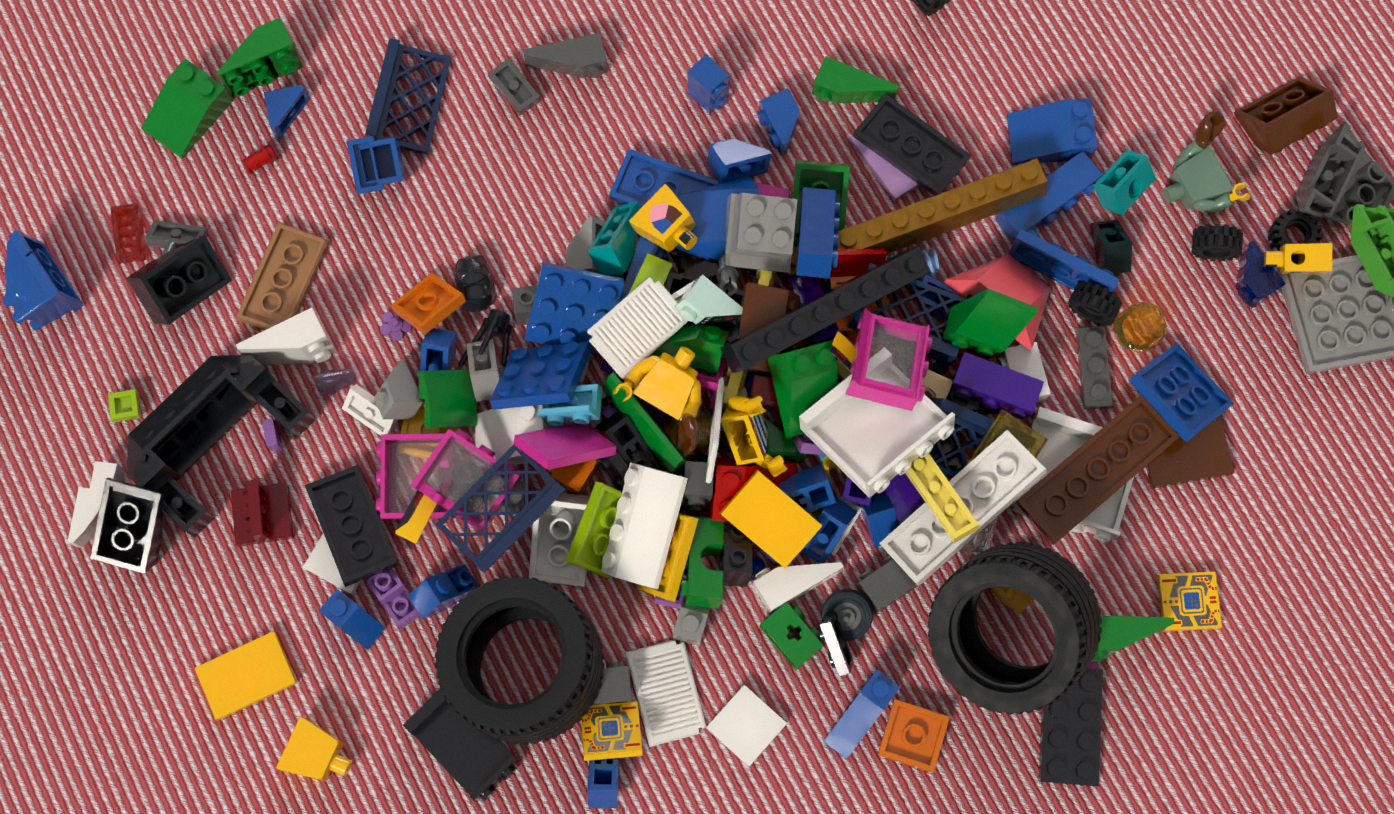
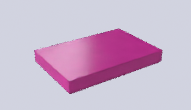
[513,423,617,470]

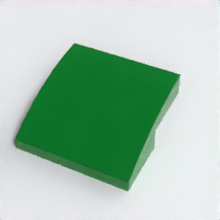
[419,369,477,428]

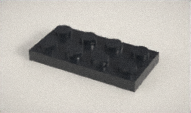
[853,94,971,196]
[305,465,398,587]
[1039,668,1103,787]

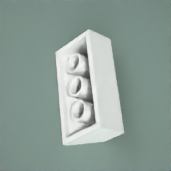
[601,462,688,589]

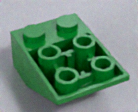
[216,18,304,98]

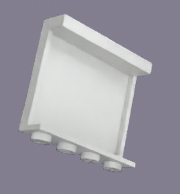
[799,348,955,498]
[1010,407,1134,542]

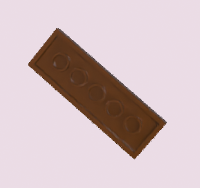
[1015,395,1180,545]

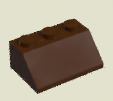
[1234,76,1338,155]
[738,283,801,377]

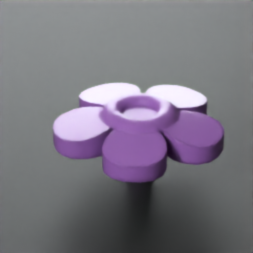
[380,312,411,341]

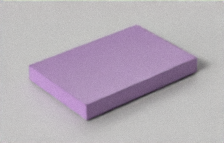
[849,135,920,202]

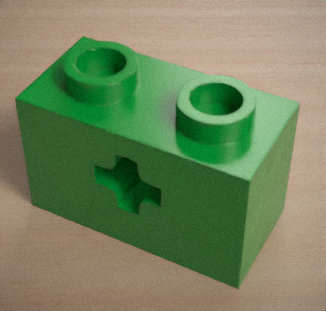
[760,602,824,671]

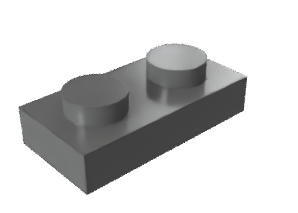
[488,58,541,116]

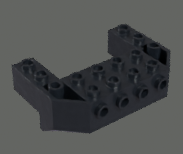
[126,355,316,538]

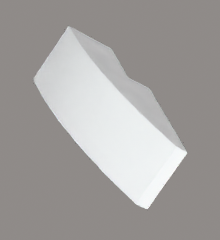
[68,461,125,548]

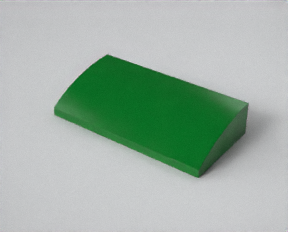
[604,372,687,476]

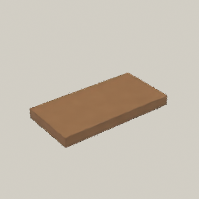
[235,222,330,331]

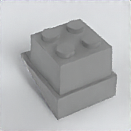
[725,193,797,273]

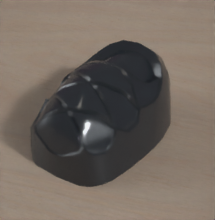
[455,255,496,312]

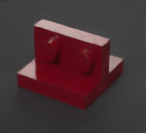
[231,480,294,547]

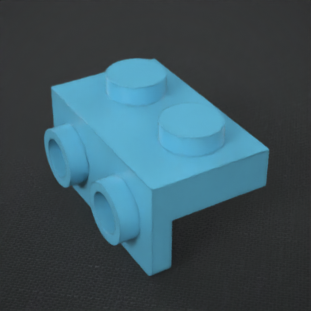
[538,384,602,426]

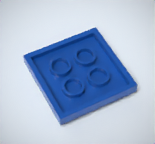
[525,261,624,356]
[490,341,591,410]
[1129,343,1234,443]

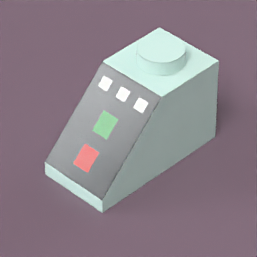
[675,274,743,324]

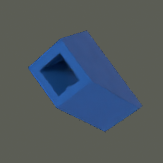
[757,88,800,155]
[408,564,479,619]

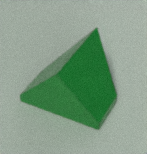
[765,419,808,463]

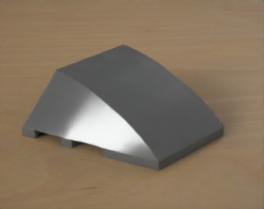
[1295,122,1394,226]

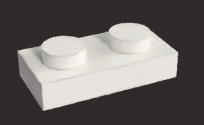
[342,384,398,436]

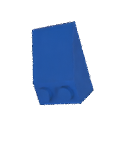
[1007,98,1098,165]

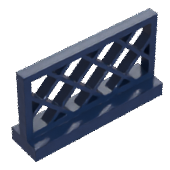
[365,38,451,155]
[847,263,966,365]
[930,397,1036,478]
[435,444,565,573]

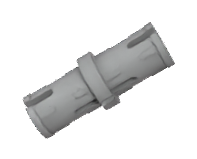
[717,255,739,296]

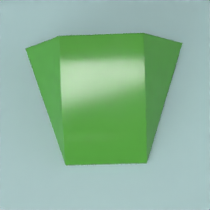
[1350,204,1394,297]

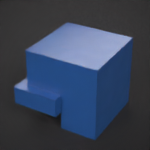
[346,136,407,194]

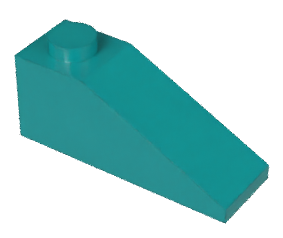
[588,201,640,277]

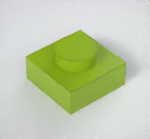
[108,389,141,423]

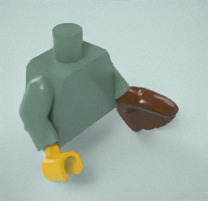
[1162,111,1251,213]

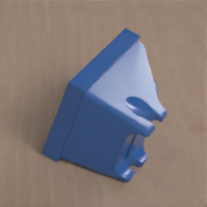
[2,230,84,330]

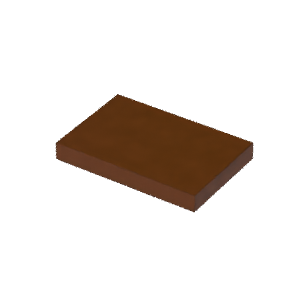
[1146,420,1235,489]

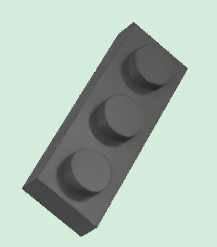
[1076,327,1113,410]

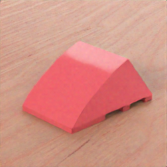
[944,253,1051,351]

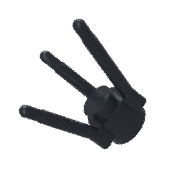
[458,309,513,367]

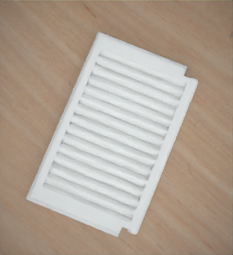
[587,277,688,379]
[706,377,724,483]
[626,640,706,747]

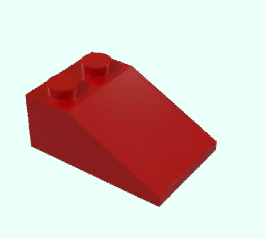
[708,457,797,521]

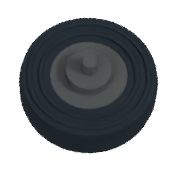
[821,589,873,641]

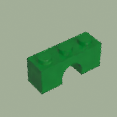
[680,517,724,609]

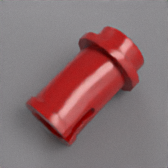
[241,144,278,174]

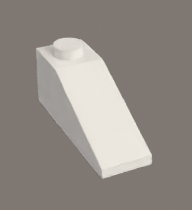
[753,562,844,615]

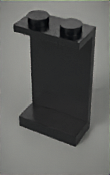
[403,688,519,802]

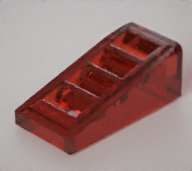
[110,204,146,264]

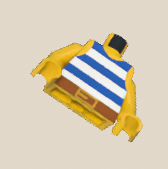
[721,396,788,477]

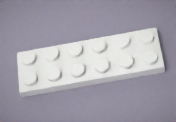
[879,430,1047,586]

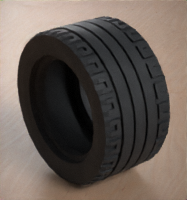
[928,542,1102,715]
[435,576,605,745]

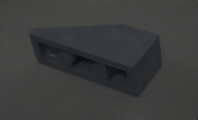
[596,411,665,471]

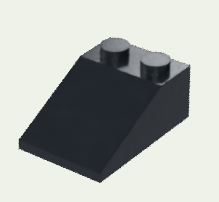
[126,234,232,325]
[90,478,163,574]

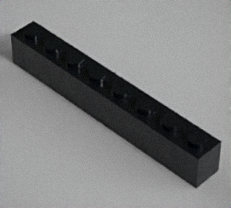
[720,246,931,373]

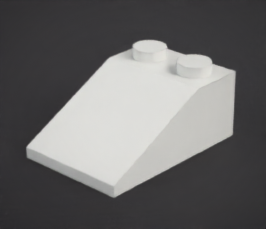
[236,308,337,365]
[475,404,555,469]
[529,493,590,587]

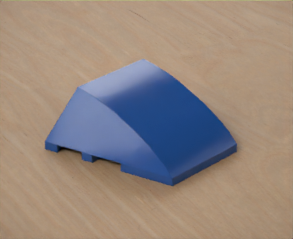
[676,176,760,276]

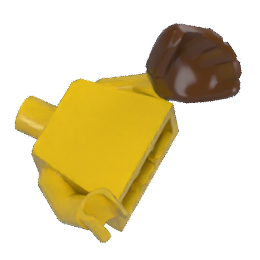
[613,346,701,455]

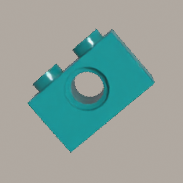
[1093,149,1156,215]

